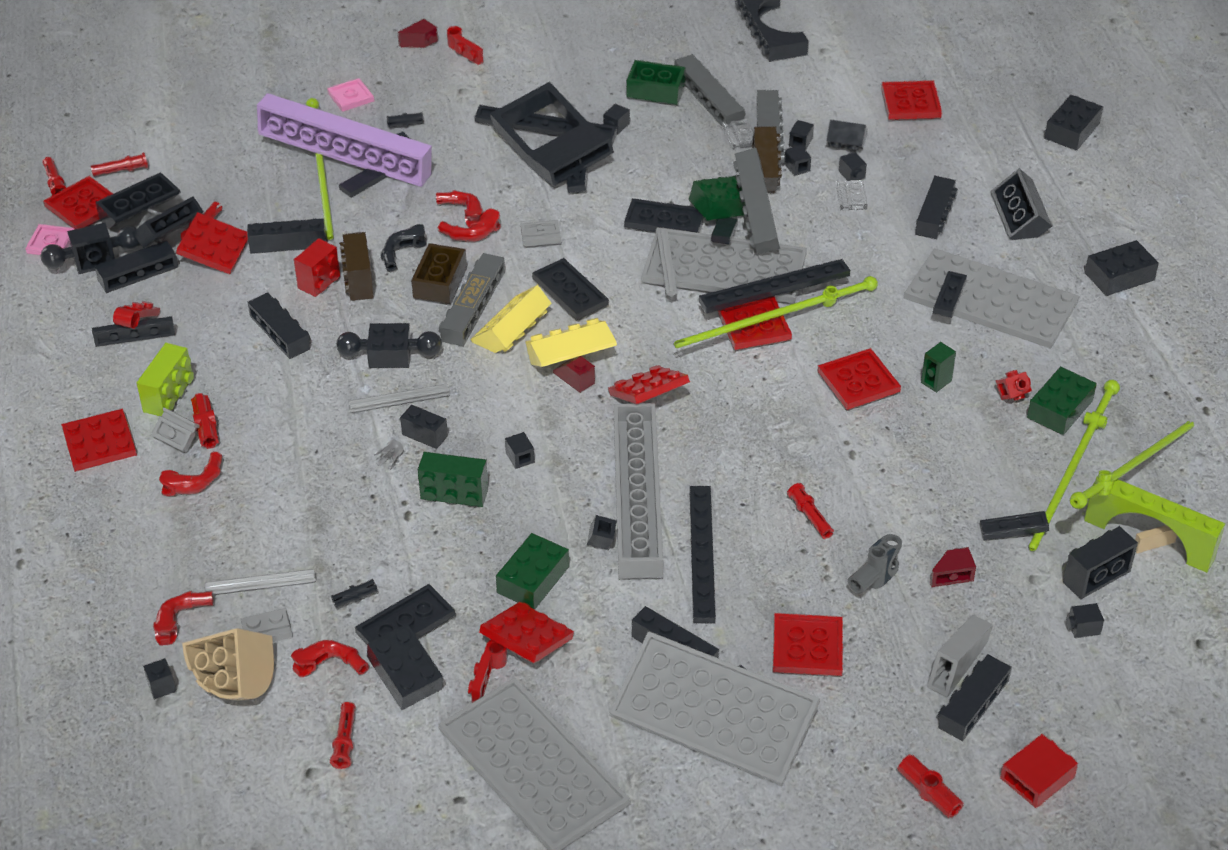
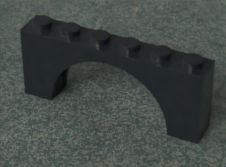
[735,0,809,62]

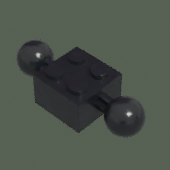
[40,222,140,275]
[336,323,442,368]

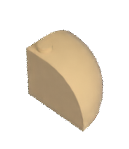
[182,628,274,700]

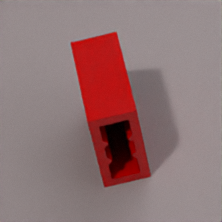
[1000,734,1079,808]

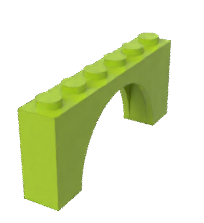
[1084,479,1226,573]

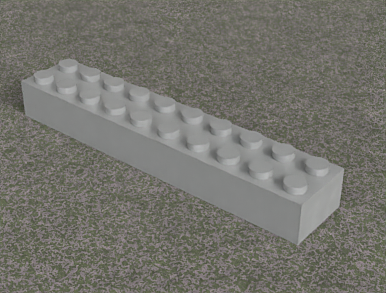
[614,403,663,579]

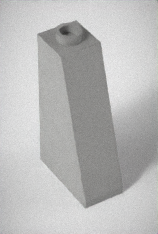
[927,615,993,698]

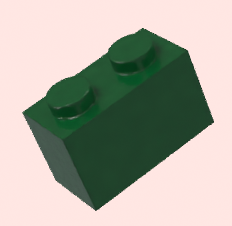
[921,342,956,393]

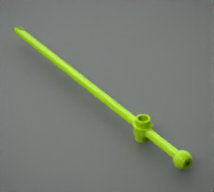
[305,98,334,240]
[673,276,878,348]
[1029,380,1120,551]
[1069,421,1194,509]

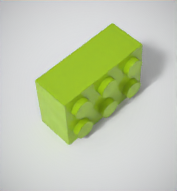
[136,342,194,416]

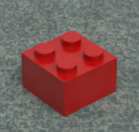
[294,239,340,297]

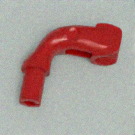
[436,190,483,228]
[438,208,501,242]
[159,452,222,496]
[153,591,214,646]
[291,640,369,677]

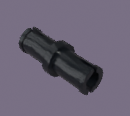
[386,112,424,128]
[331,578,378,609]

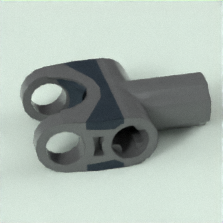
[848,534,902,593]

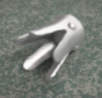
[374,440,403,470]

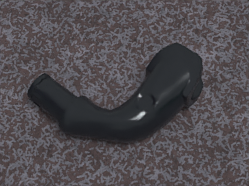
[380,224,427,272]

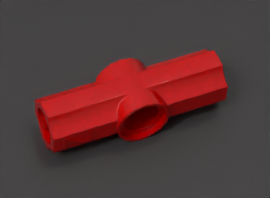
[191,393,219,449]
[897,754,964,818]

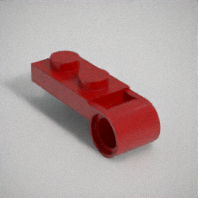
[447,26,483,65]
[113,301,160,329]
[468,640,507,703]

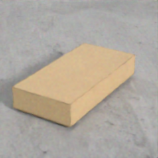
[1135,525,1177,554]

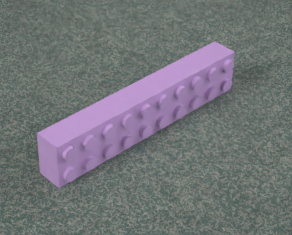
[257,93,432,187]

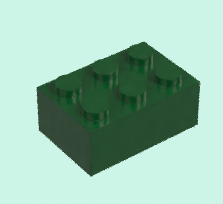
[626,60,686,105]
[688,175,746,221]
[1027,366,1097,436]
[418,452,488,507]
[496,533,569,610]

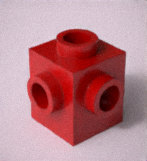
[995,370,1032,401]

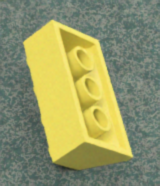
[470,285,551,353]
[525,318,617,367]

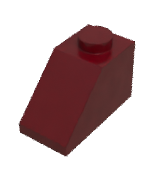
[398,19,438,48]
[553,356,595,393]
[930,547,976,588]

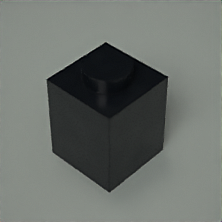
[603,103,630,134]
[789,120,814,150]
[784,145,812,176]
[838,152,867,183]
[505,432,535,469]
[587,515,617,550]
[1066,603,1104,638]
[143,658,176,700]

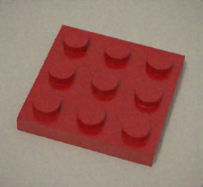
[881,80,942,120]
[43,176,113,229]
[176,212,248,274]
[717,296,792,350]
[817,348,901,410]
[608,365,690,404]
[61,408,137,472]
[479,602,574,663]
[773,613,843,676]

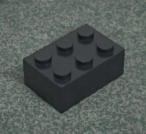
[1044,95,1103,151]
[1085,240,1159,296]
[1063,526,1138,599]
[367,623,443,710]

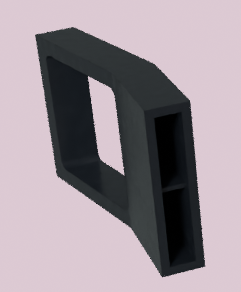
[490,81,614,187]

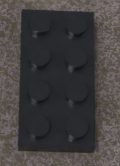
[624,198,704,233]
[532,258,609,320]
[355,584,456,645]

